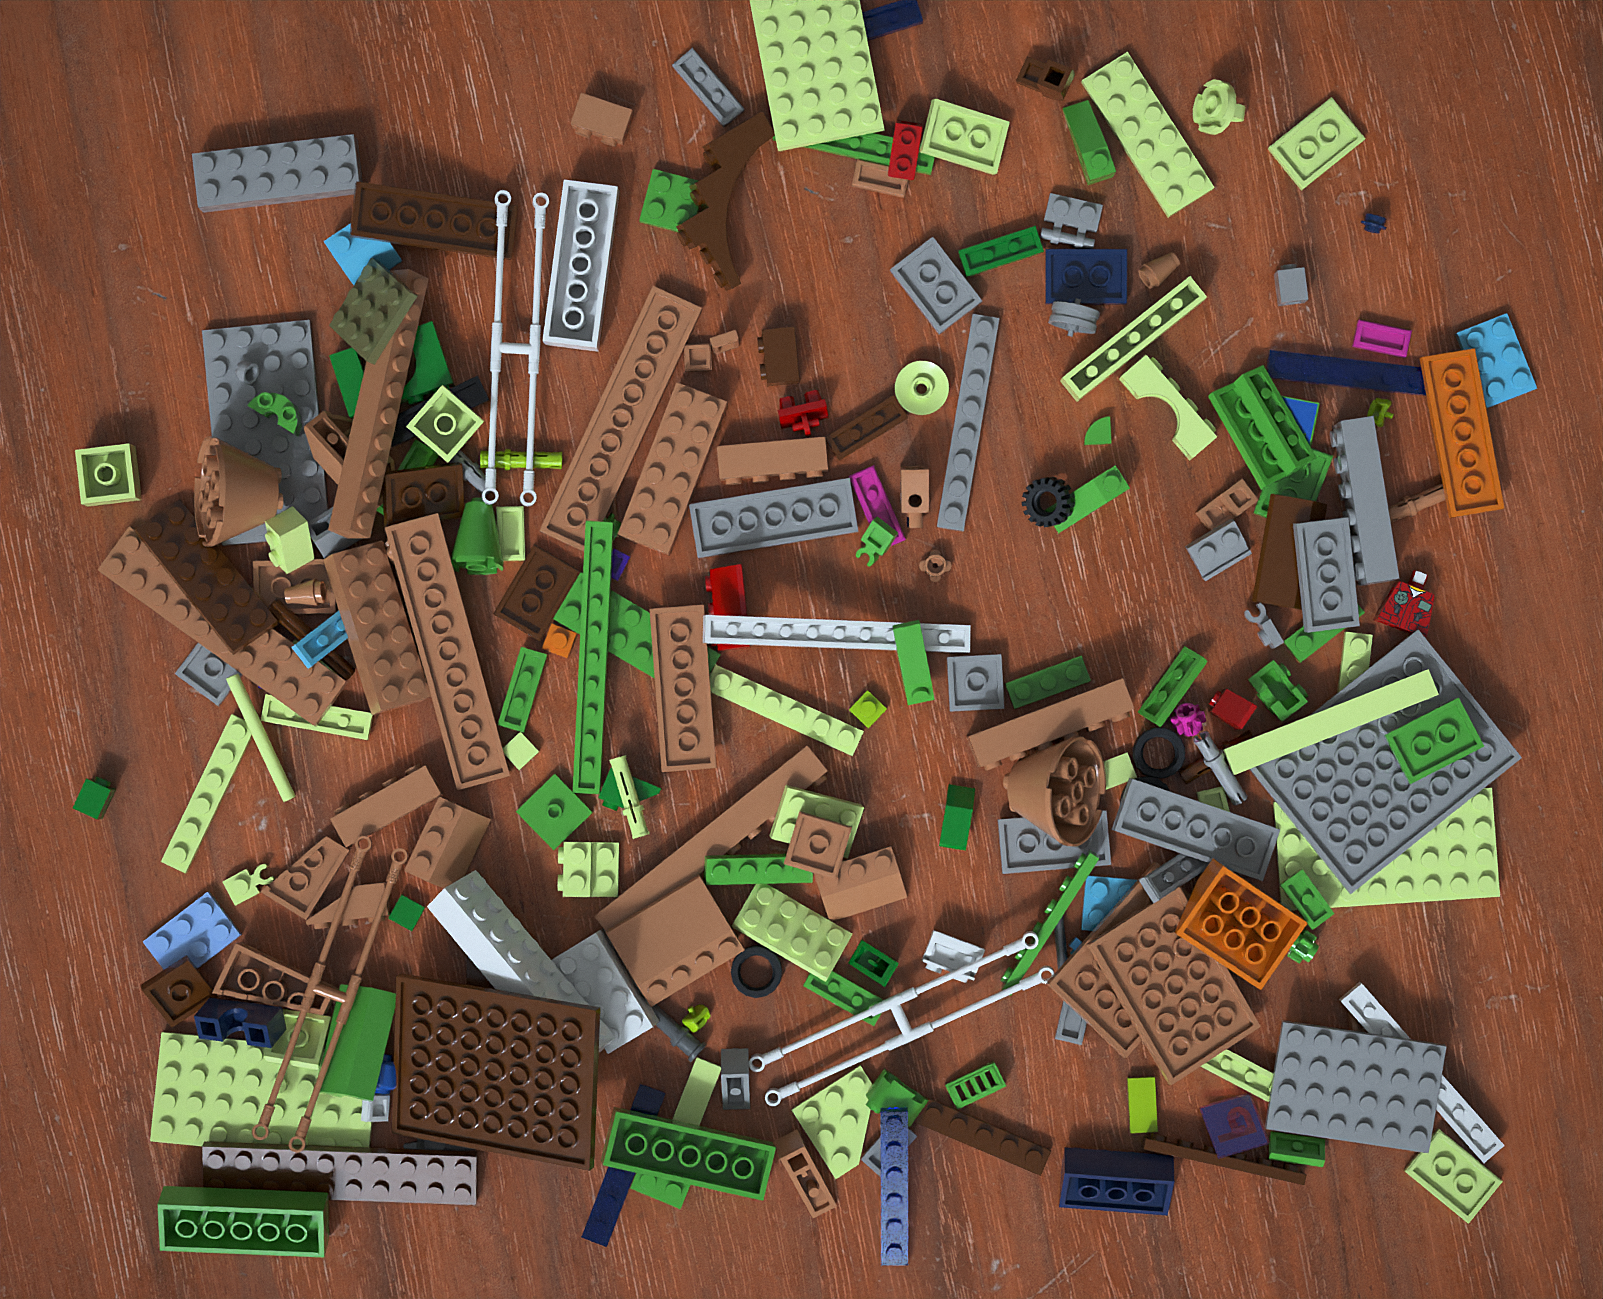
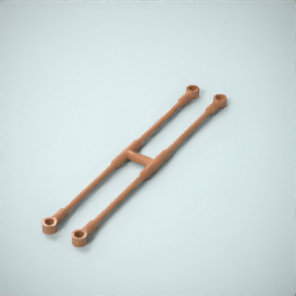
[252,836,408,1153]

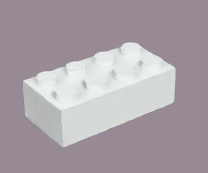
[552,928,660,1054]

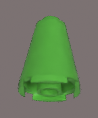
[450,498,504,575]

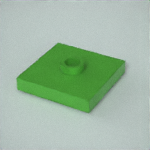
[516,774,593,850]

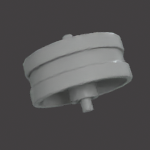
[1048,299,1100,337]

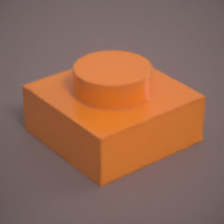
[542,623,578,659]

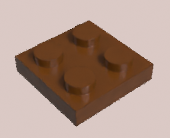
[141,955,218,1027]

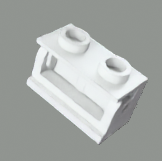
[922,930,985,983]

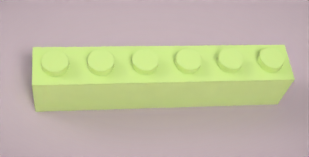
[1060,276,1207,402]

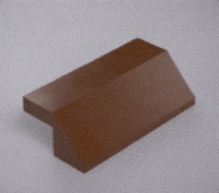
[1252,494,1327,610]

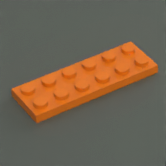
[1420,348,1504,518]

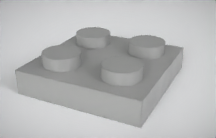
[947,654,1004,712]

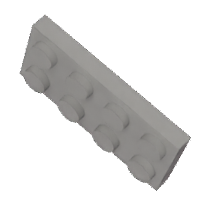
[1293,517,1360,633]
[997,810,1111,874]

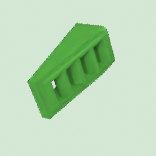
[945,1060,1006,1110]

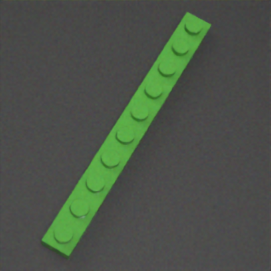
[573,521,614,794]

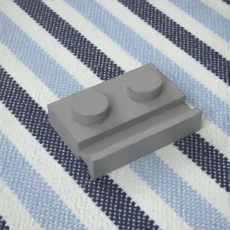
[1185,519,1252,581]

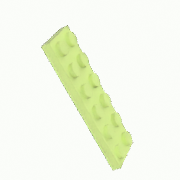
[1081,52,1215,218]

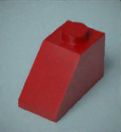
[1208,689,1257,730]

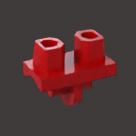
[777,390,829,437]

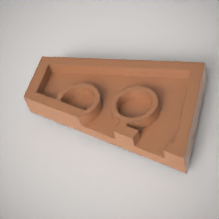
[260,836,350,920]

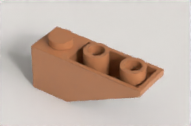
[306,882,391,929]

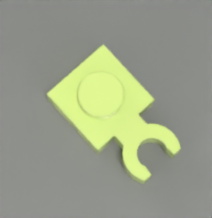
[223,864,275,906]

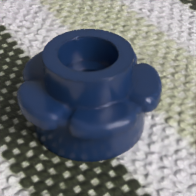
[1360,213,1387,234]

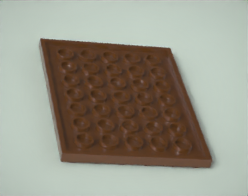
[392,973,601,1171]

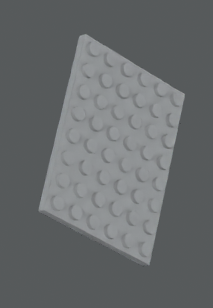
[1249,630,1522,894]

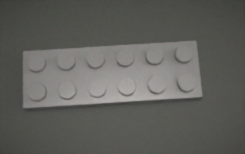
[689,478,858,558]
[1112,778,1280,881]

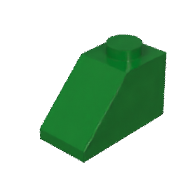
[598,768,662,811]

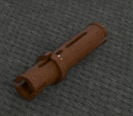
[1178,730,1254,785]

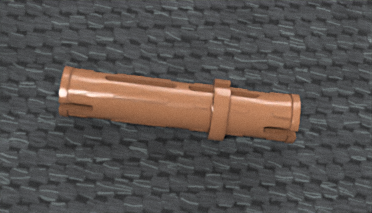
[1388,483,1445,523]

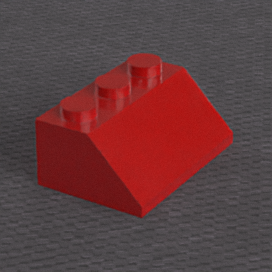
[705,564,751,651]

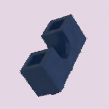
[194,998,286,1048]

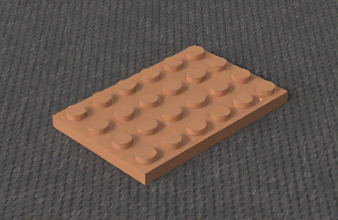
[1046,862,1191,1058]
[1087,887,1261,1085]

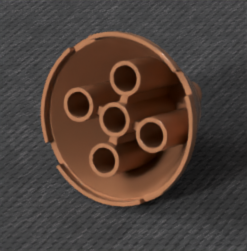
[194,436,283,547]
[1003,736,1106,847]

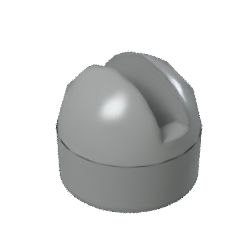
[235,360,259,384]

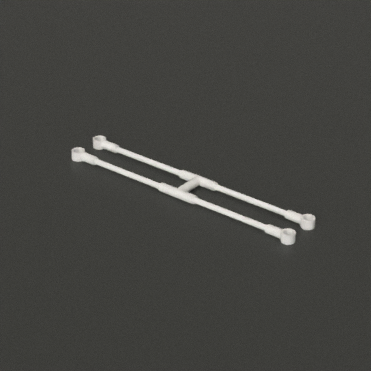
[482,190,549,507]
[749,931,1054,1106]

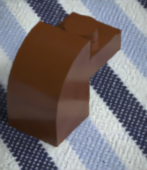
[1016,56,1075,101]

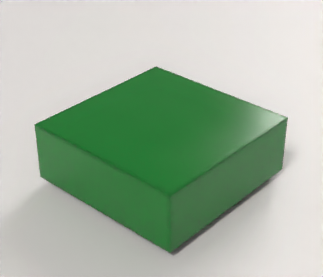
[388,894,426,931]

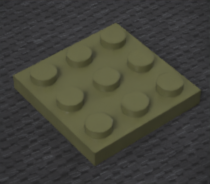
[329,257,417,365]

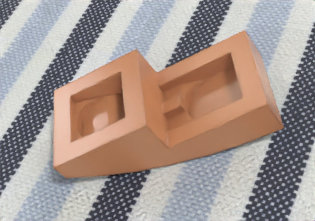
[1195,479,1258,531]

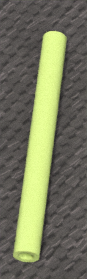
[226,673,296,802]

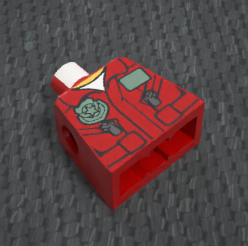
[1373,570,1435,638]

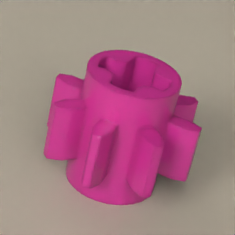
[1171,703,1206,736]

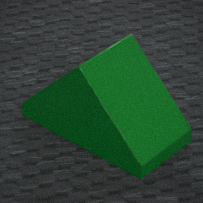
[848,940,899,987]

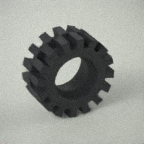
[1022,477,1075,527]

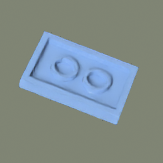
[143,892,242,969]

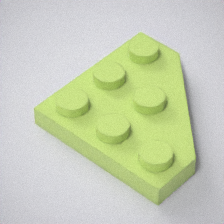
[792,1065,873,1179]

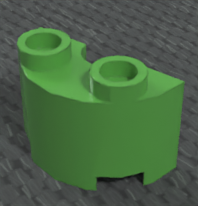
[247,392,302,437]
[1248,660,1309,722]
[866,1068,929,1130]

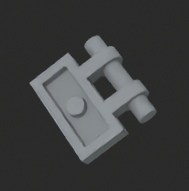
[1040,193,1103,249]

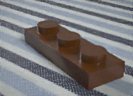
[825,395,908,461]

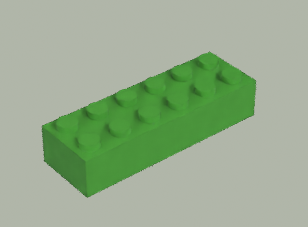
[601,1107,776,1201]
[157,1186,329,1257]

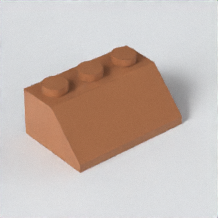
[404,796,491,888]
[814,846,907,922]

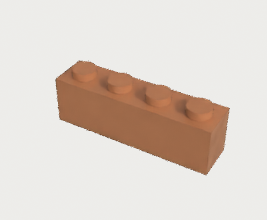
[717,437,828,485]
[330,764,444,847]

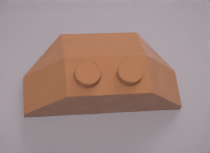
[303,411,395,509]

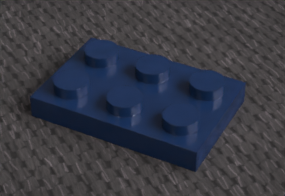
[1045,249,1127,305]

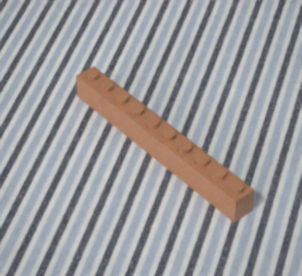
[328,269,429,538]
[594,746,827,931]

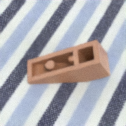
[773,1129,837,1218]

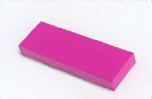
[849,465,906,547]

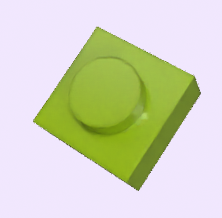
[849,690,887,729]

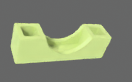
[1119,355,1217,461]

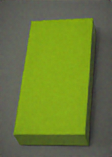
[1127,1076,1158,1133]

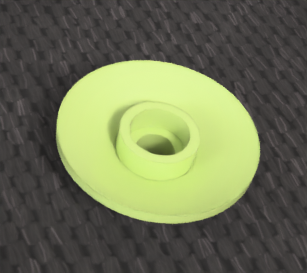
[895,361,949,415]

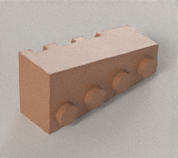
[212,942,339,1015]

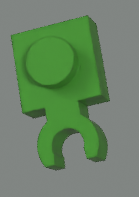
[856,516,898,567]

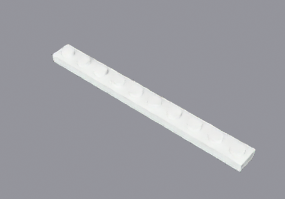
[703,615,970,653]

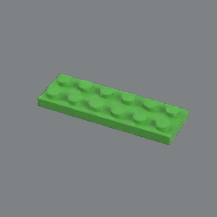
[553,572,721,678]

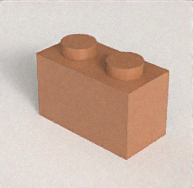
[571,93,634,147]

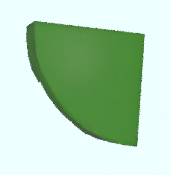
[1084,416,1112,446]

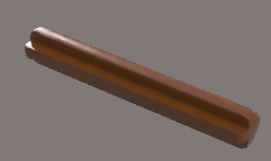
[268,599,355,680]

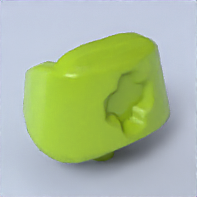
[1367,398,1394,427]
[682,1004,711,1032]

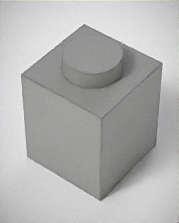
[1274,264,1308,306]

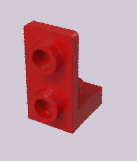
[888,120,923,180]

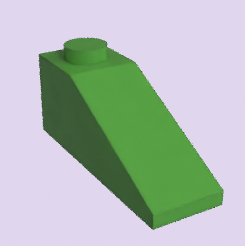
[1062,100,1116,185]
[1044,465,1130,534]
[892,620,935,705]

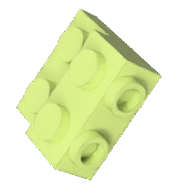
[558,842,620,897]

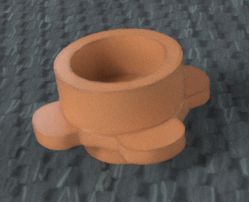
[919,550,951,582]

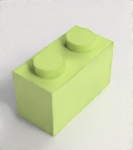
[265,506,314,574]

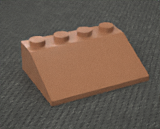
[605,875,744,1007]

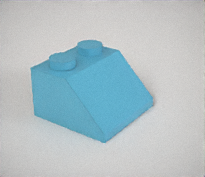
[324,223,402,285]

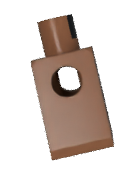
[900,465,929,528]

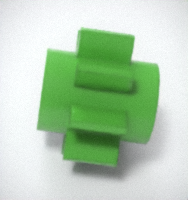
[1287,929,1319,964]

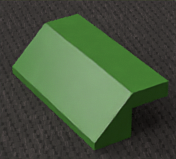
[1208,365,1317,489]
[317,984,396,1102]

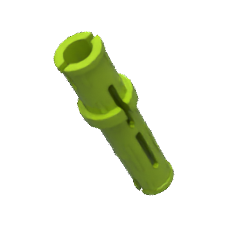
[480,449,562,470]

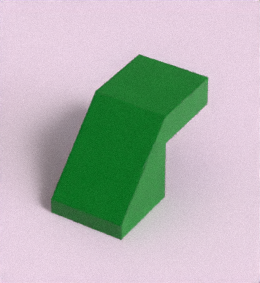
[939,784,975,851]

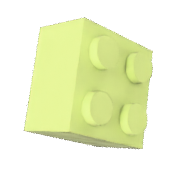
[406,385,484,462]
[75,444,142,507]

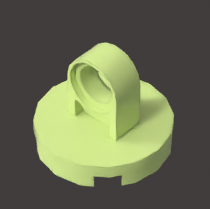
[1193,79,1246,135]

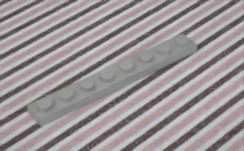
[937,314,999,532]

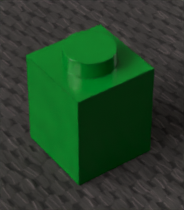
[73,776,116,820]

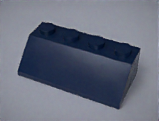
[1059,1147,1175,1216]

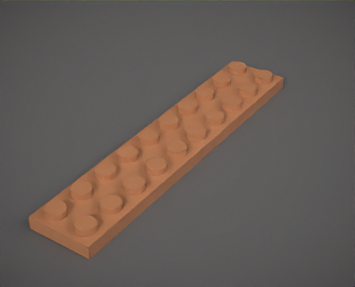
[539,286,702,552]
[385,513,510,790]
[98,526,348,726]

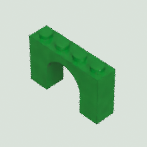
[329,321,455,419]

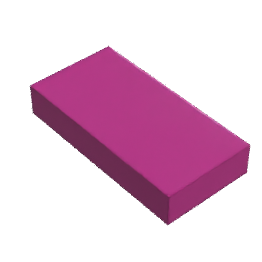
[1352,319,1412,358]

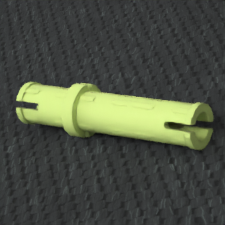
[609,755,649,839]

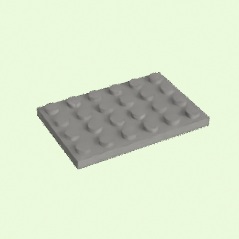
[1265,1020,1447,1153]

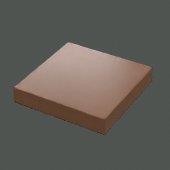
[784,811,852,880]

